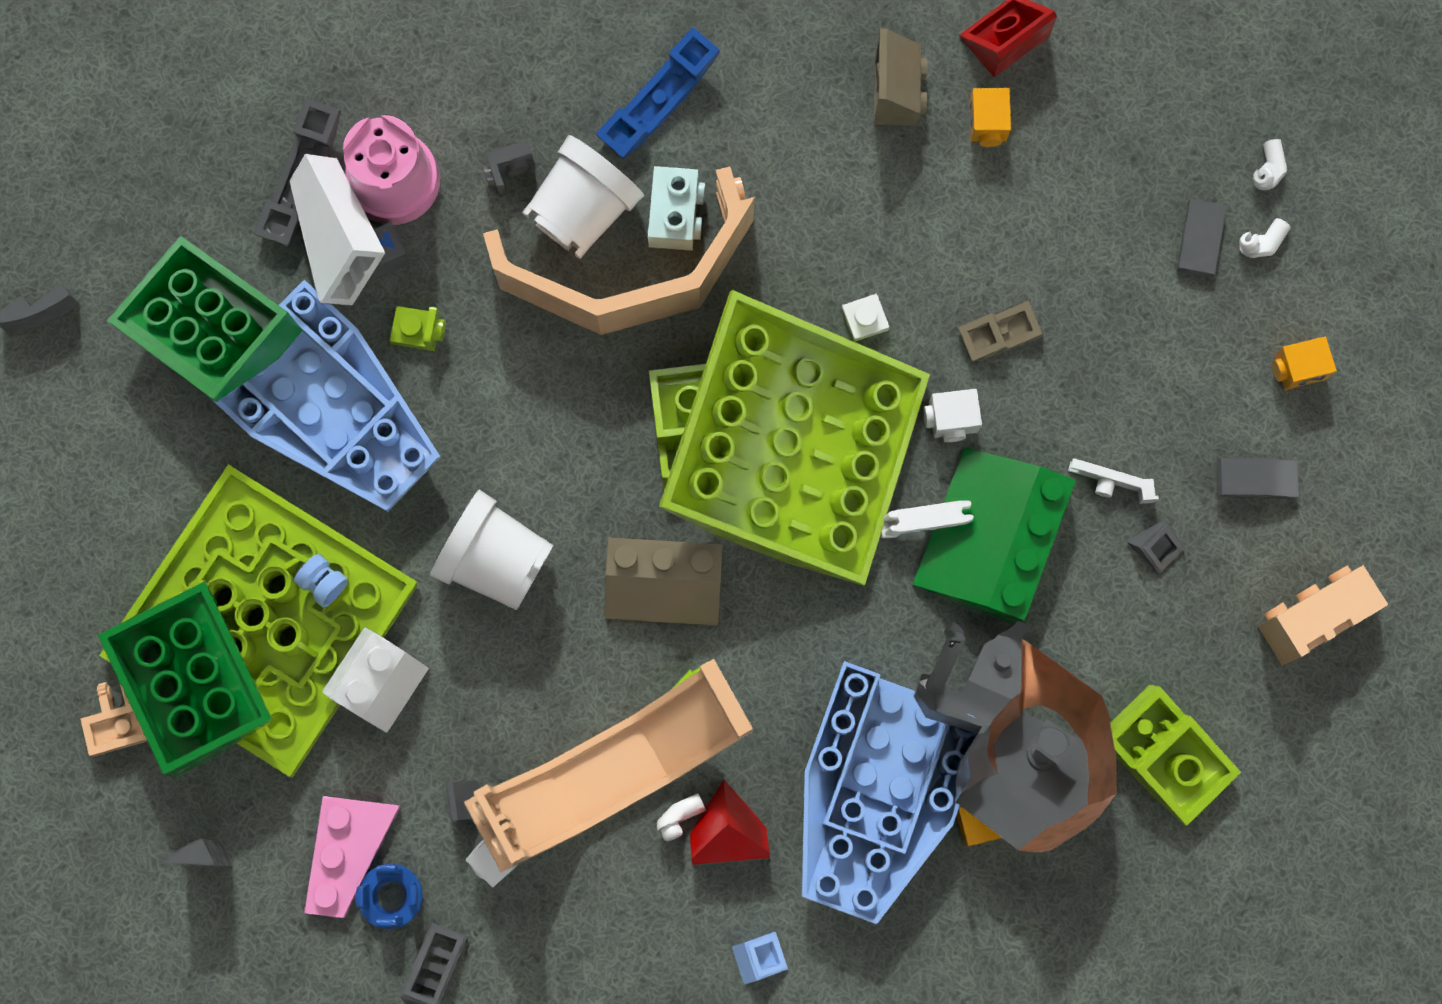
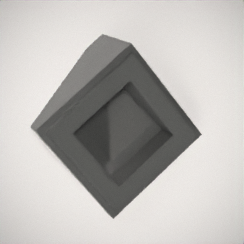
[1127,521,1185,574]

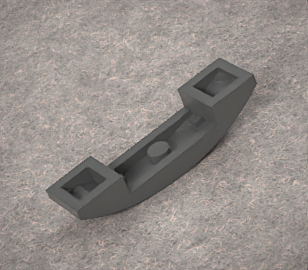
[254,98,341,247]

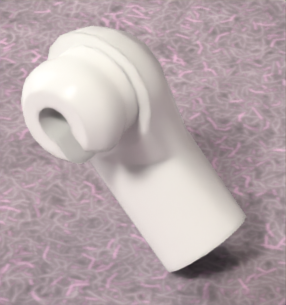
[1253,139,1287,191]
[1239,218,1291,258]
[657,793,706,841]

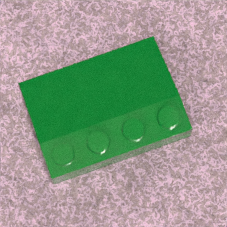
[107,236,303,402]
[912,447,1076,625]
[97,581,273,778]

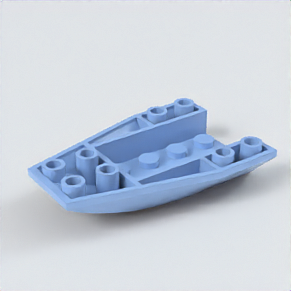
[209,280,440,512]

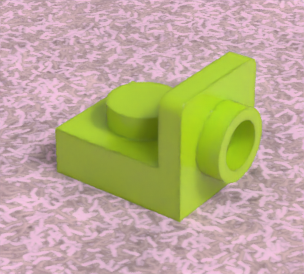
[390,306,446,351]

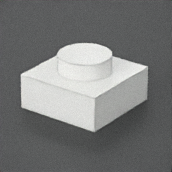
[841,294,889,342]

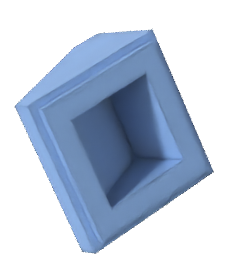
[732,932,788,984]

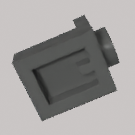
[483,140,535,197]

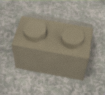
[874,29,927,126]

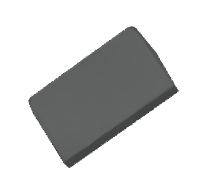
[166,838,232,867]

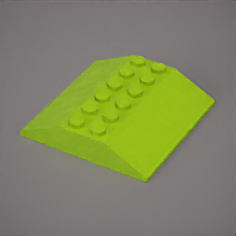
[659,290,930,585]

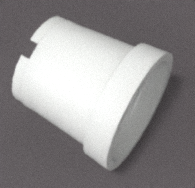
[522,135,644,259]
[430,489,553,610]

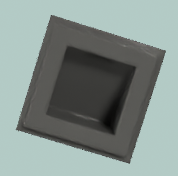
[445,780,479,823]

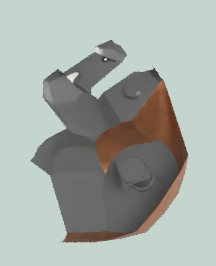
[914,619,1116,852]

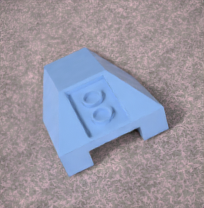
[802,661,977,924]

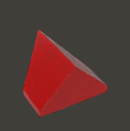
[690,780,770,865]

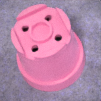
[343,115,441,225]

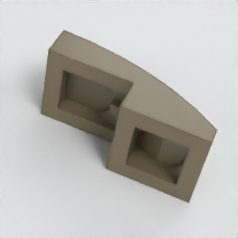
[958,301,1044,362]

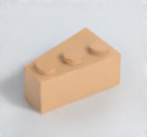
[1258,565,1388,665]

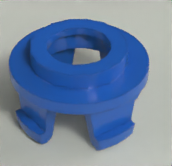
[355,864,423,929]

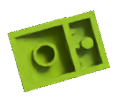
[649,364,706,490]
[1110,685,1241,826]

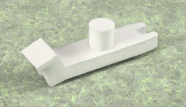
[1068,459,1159,504]
[881,501,974,538]

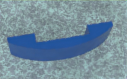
[596,27,720,159]

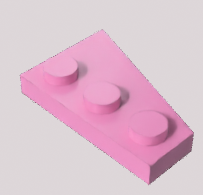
[304,796,401,918]

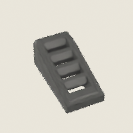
[400,923,468,1004]

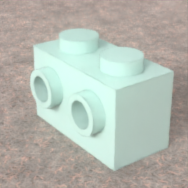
[648,166,705,251]

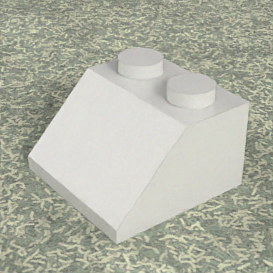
[322,627,429,733]

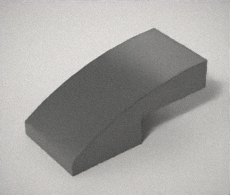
[0,283,79,333]
[1217,458,1299,499]

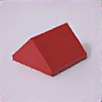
[959,0,1057,77]

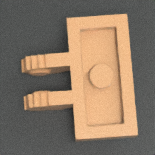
[81,682,147,757]

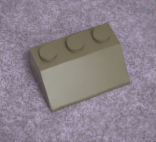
[605,537,723,626]

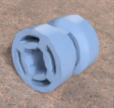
[294,554,349,608]

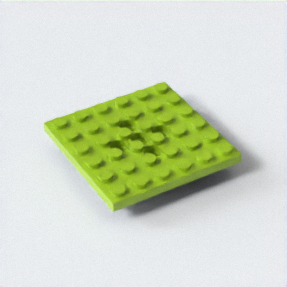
[99,464,419,778]

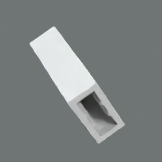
[290,154,385,305]

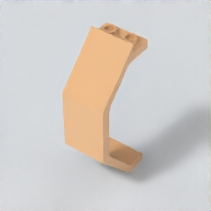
[483,166,755,335]
[464,659,753,872]

